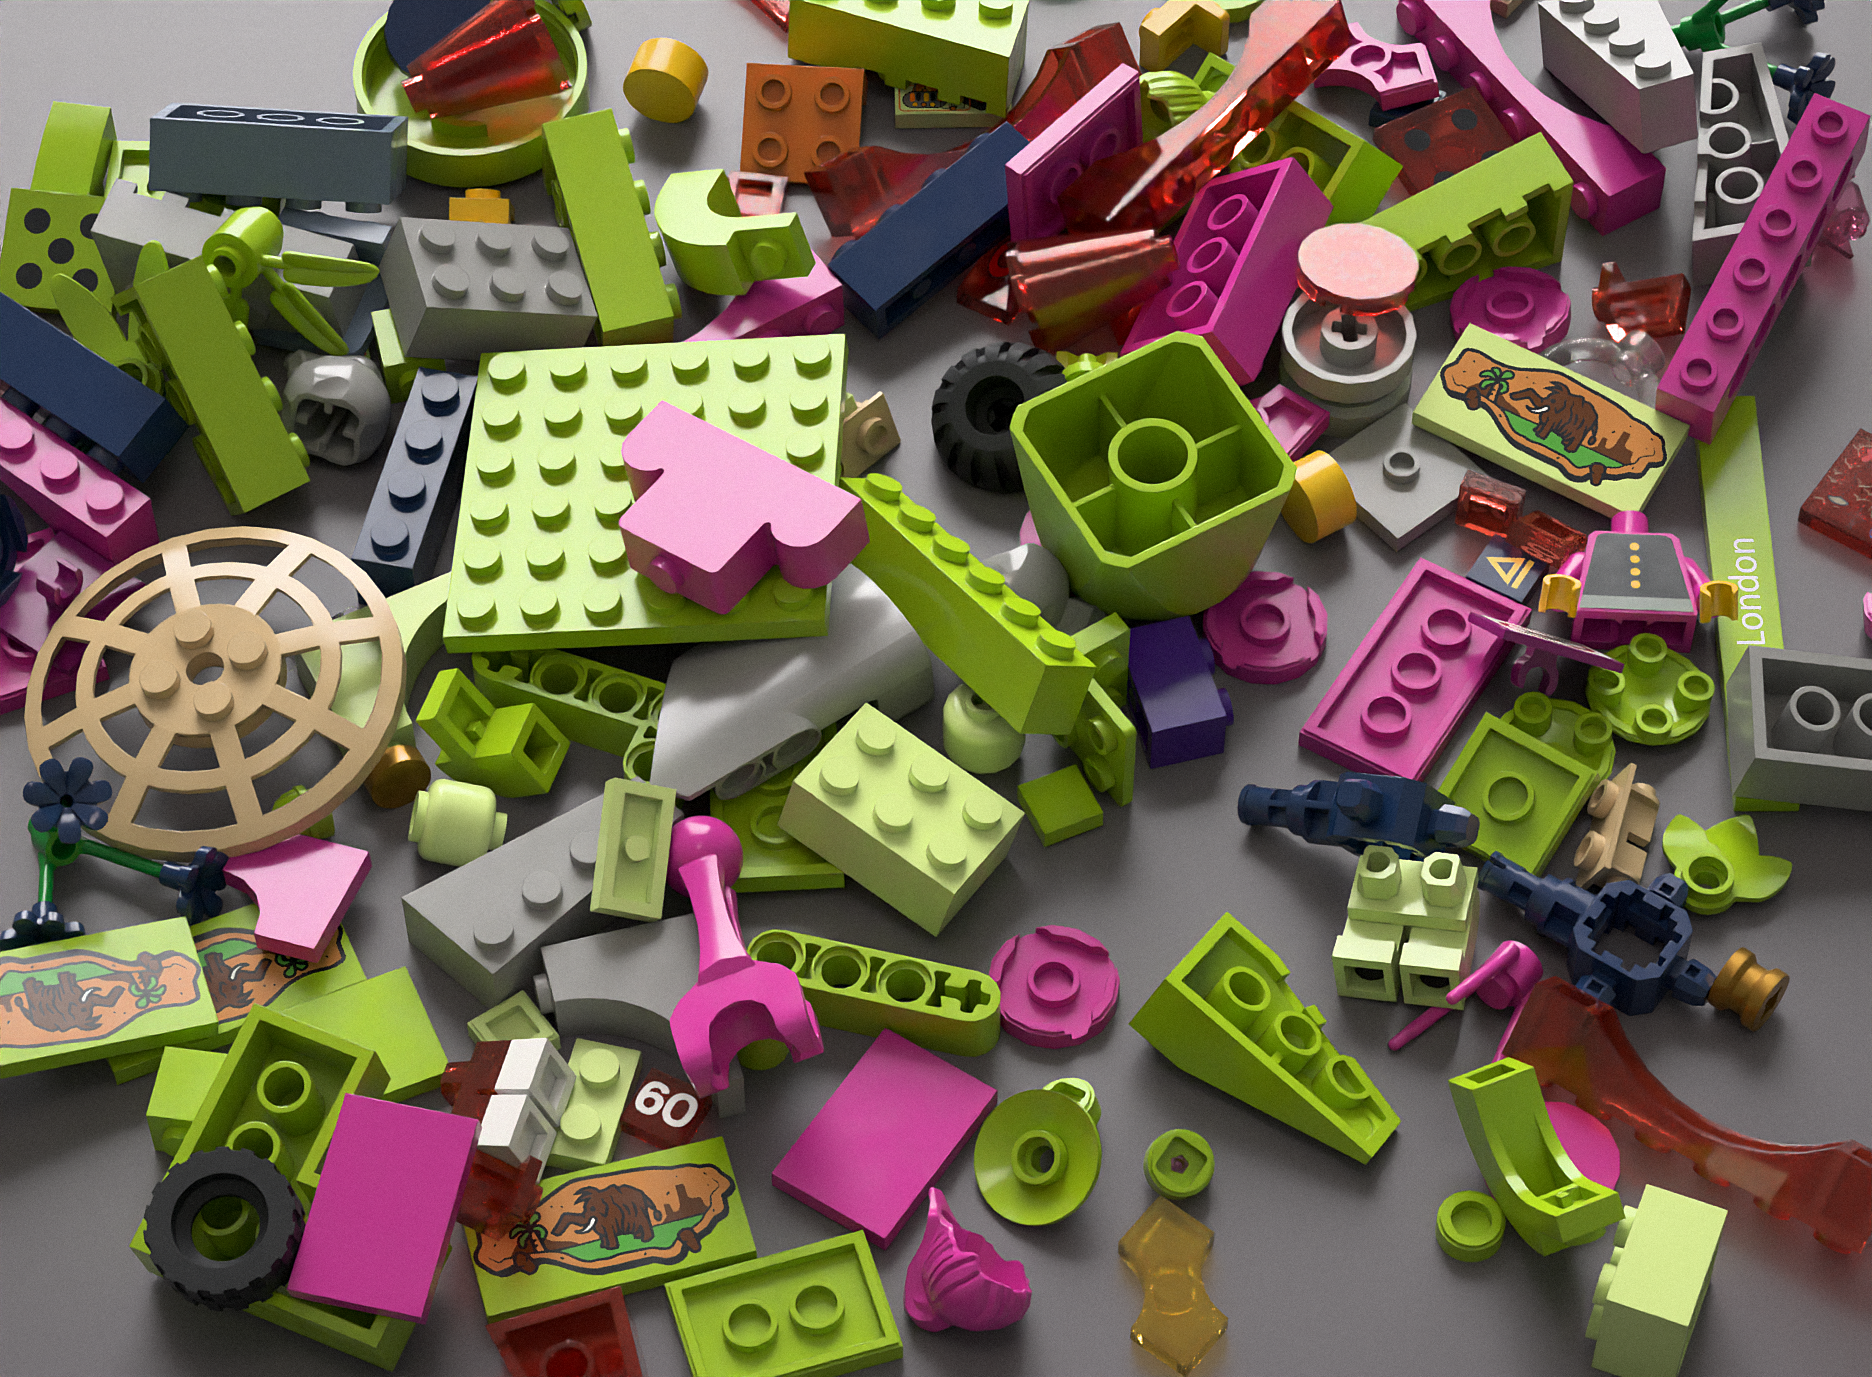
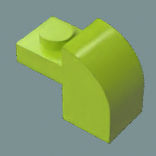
[416,668,571,798]

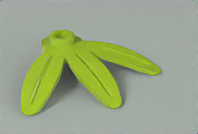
[50,240,169,396]

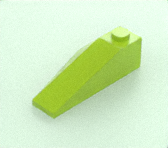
[1193,52,1403,242]
[1128,912,1401,1165]

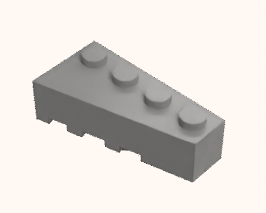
[1692,42,1811,287]

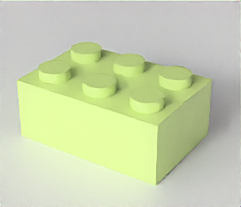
[777,702,1025,937]

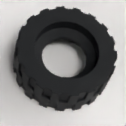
[143,1146,306,1312]

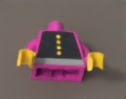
[1538,510,1738,653]

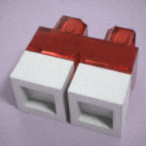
[440,1038,577,1184]

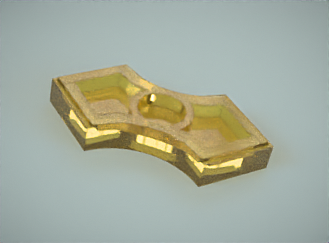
[1118,1195,1228,1377]

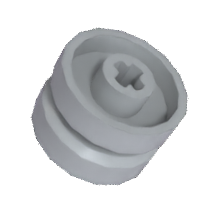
[1277,280,1417,439]

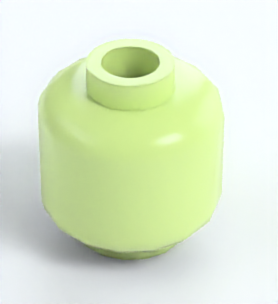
[942,683,1026,774]
[408,779,507,867]

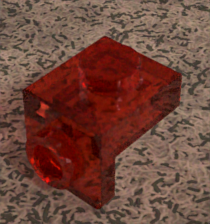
[1592,261,1692,345]
[456,1149,543,1242]

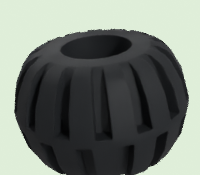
[931,341,1068,493]

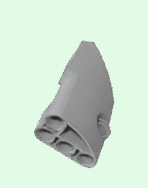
[650,563,935,801]

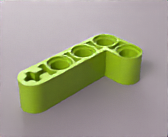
[471,649,685,809]
[737,929,1001,1070]

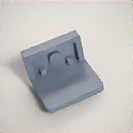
[253,207,393,356]

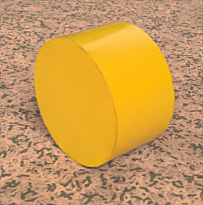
[623,38,709,123]
[1281,450,1357,543]

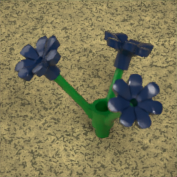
[1670,0,1836,125]
[0,757,229,952]

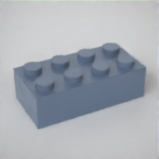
[149,102,408,213]

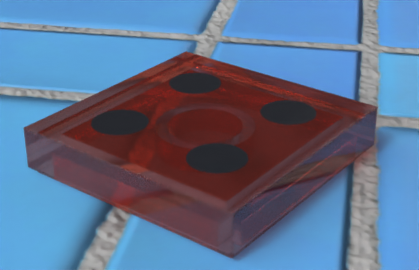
[1372,85,1515,197]

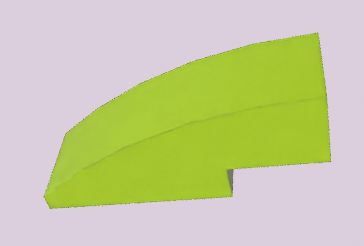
[30,101,117,197]

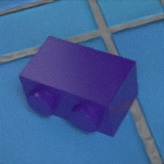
[1126,616,1234,769]

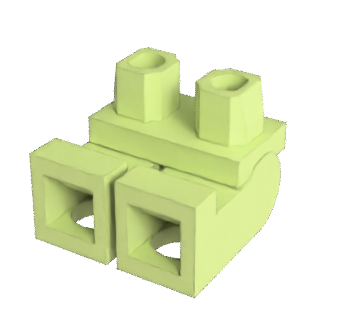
[1332,845,1480,1010]

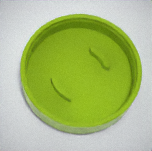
[353,0,590,187]

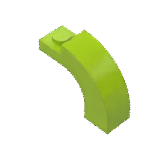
[654,169,816,296]
[1447,1057,1626,1257]

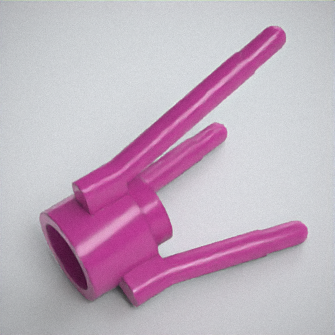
[1388,940,1543,1063]

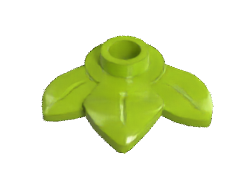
[1662,814,1793,915]

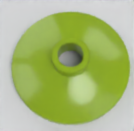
[974,1089,1102,1226]

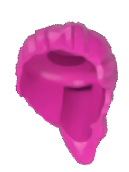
[903,1187,1032,1332]

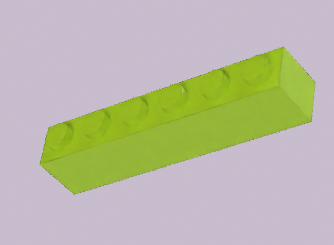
[839,473,1097,735]

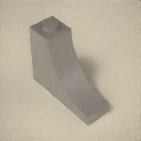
[532,913,746,1118]

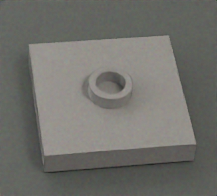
[1329,402,1489,552]

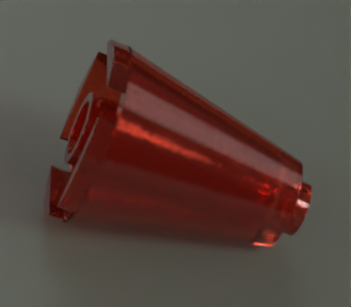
[401,0,573,120]
[1006,227,1181,356]

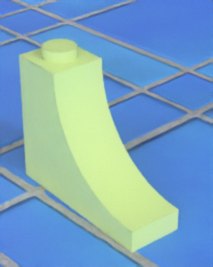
[294,572,451,784]

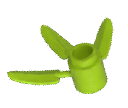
[202,206,380,356]

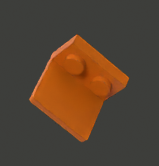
[740,63,868,187]

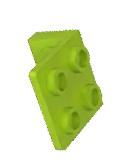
[1052,612,1137,807]

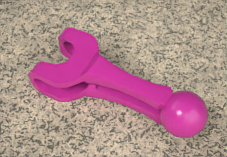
[666,816,824,1099]

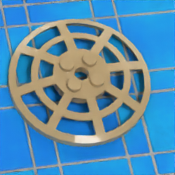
[24,526,407,863]

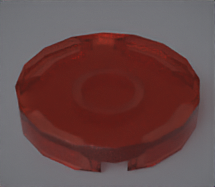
[1295,223,1419,316]

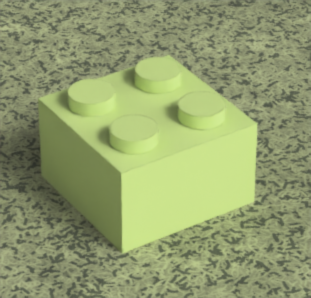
[1585,1184,1728,1377]

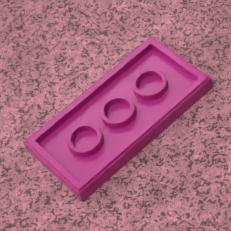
[1298,557,1532,782]

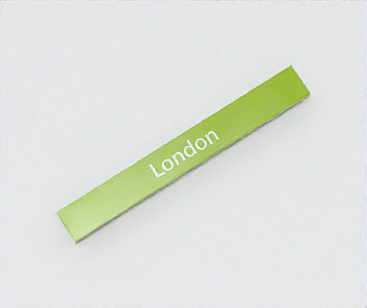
[1694,396,1800,811]

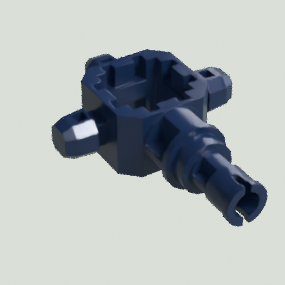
[1237,772,1480,862]
[1477,851,1717,1024]

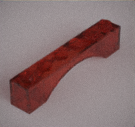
[1057,0,1353,264]
[804,22,1142,241]
[1501,976,1872,1254]

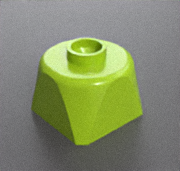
[1010,331,1297,622]

